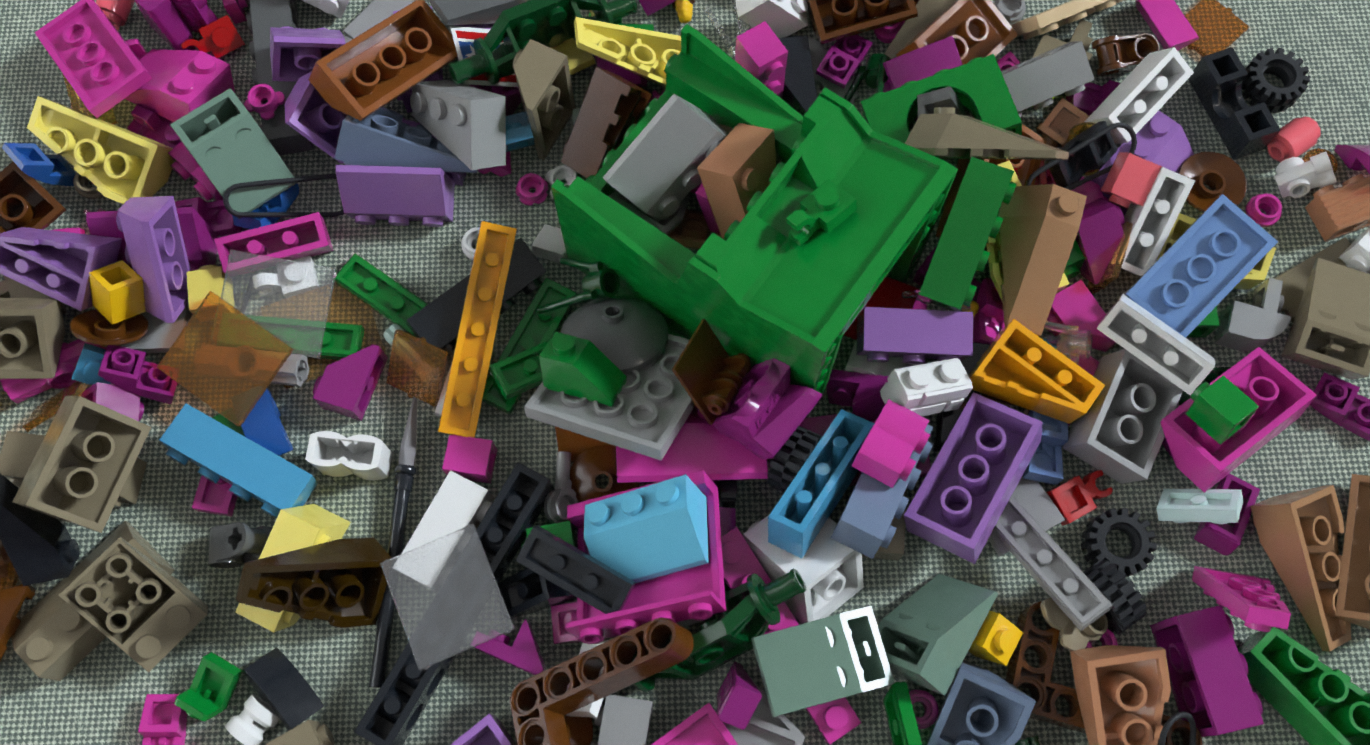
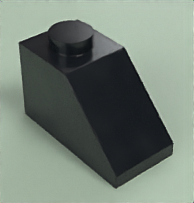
[497,568,577,620]

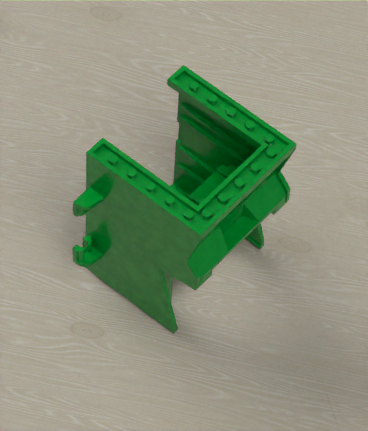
[551,24,958,418]

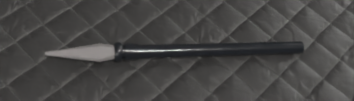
[369,397,417,688]

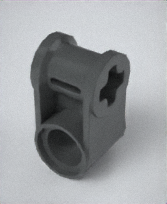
[208,522,272,568]

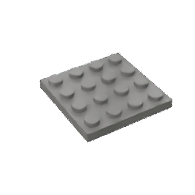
[524,334,695,461]

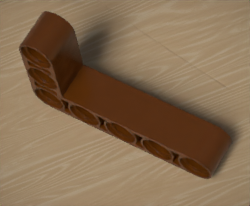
[1006,601,1202,745]
[510,617,694,745]

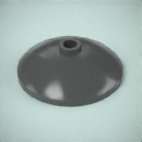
[561,296,669,374]

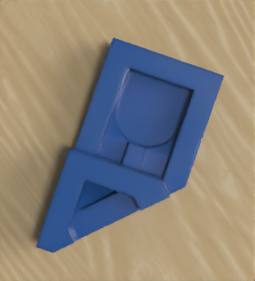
[233,183,299,230]

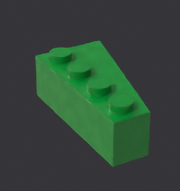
[917,157,1017,311]
[1238,627,1370,745]

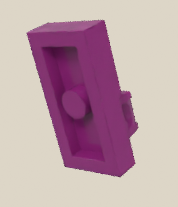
[127,104,181,148]

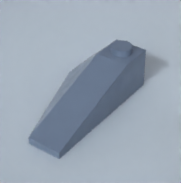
[334,107,479,173]
[926,660,1036,745]

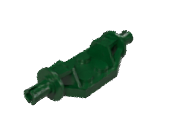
[448,0,638,85]
[611,568,807,695]

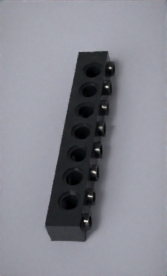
[354,462,554,745]

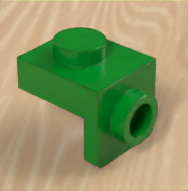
[174,652,243,722]

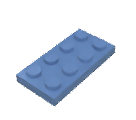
[1124,194,1278,338]

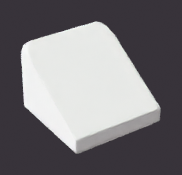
[532,224,568,264]

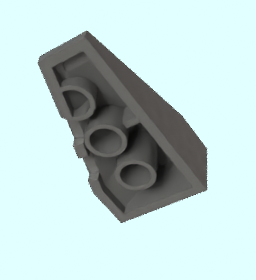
[429,0,529,25]

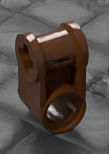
[1091,33,1160,76]

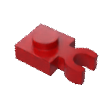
[181,14,245,58]
[1046,470,1113,526]

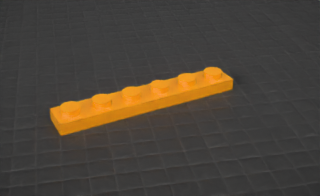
[438,221,517,438]

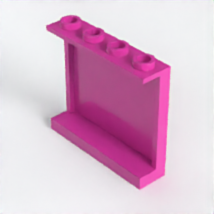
[565,470,726,644]

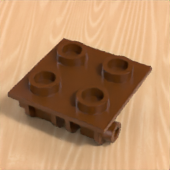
[672,319,751,425]

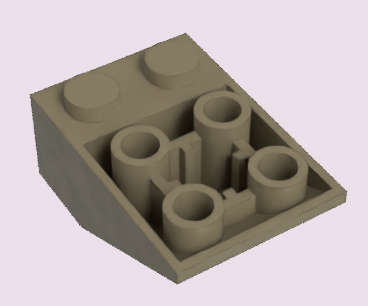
[1281,258,1370,380]
[58,537,208,673]

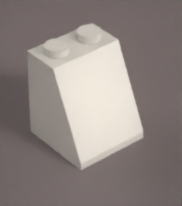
[743,514,864,624]

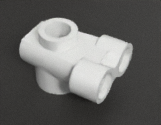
[1274,151,1337,198]

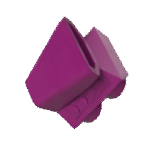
[134,0,218,50]
[713,358,822,459]

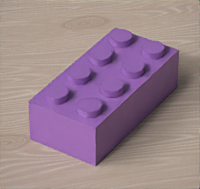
[904,392,1043,564]

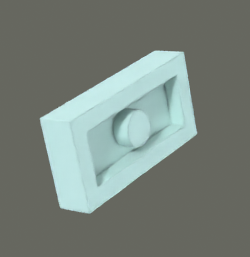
[1156,489,1243,524]

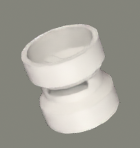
[225,694,280,745]

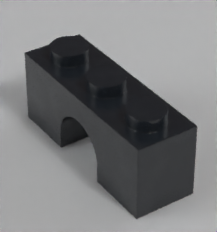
[1188,47,1280,160]

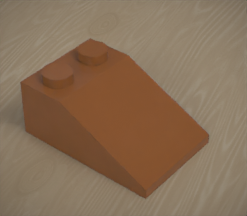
[896,0,1018,65]

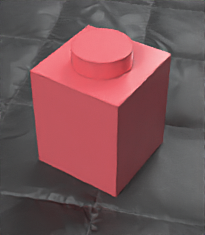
[1100,152,1162,209]

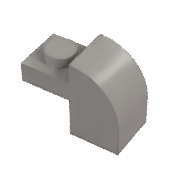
[1215,277,1291,351]

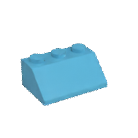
[584,474,709,583]

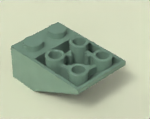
[170,88,298,219]
[878,574,998,696]
[751,606,895,717]

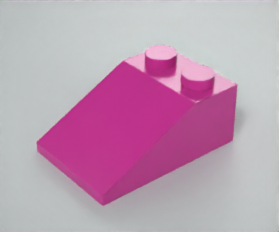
[125,49,235,122]

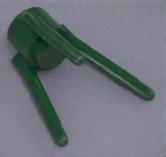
[844,53,891,102]
[536,258,620,314]

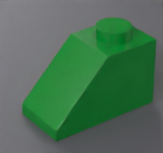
[539,332,627,407]

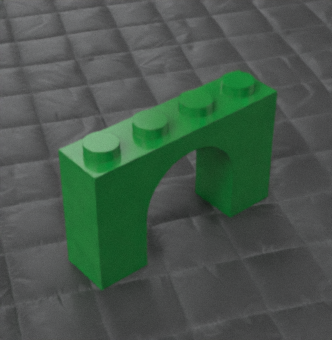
[861,54,1022,143]

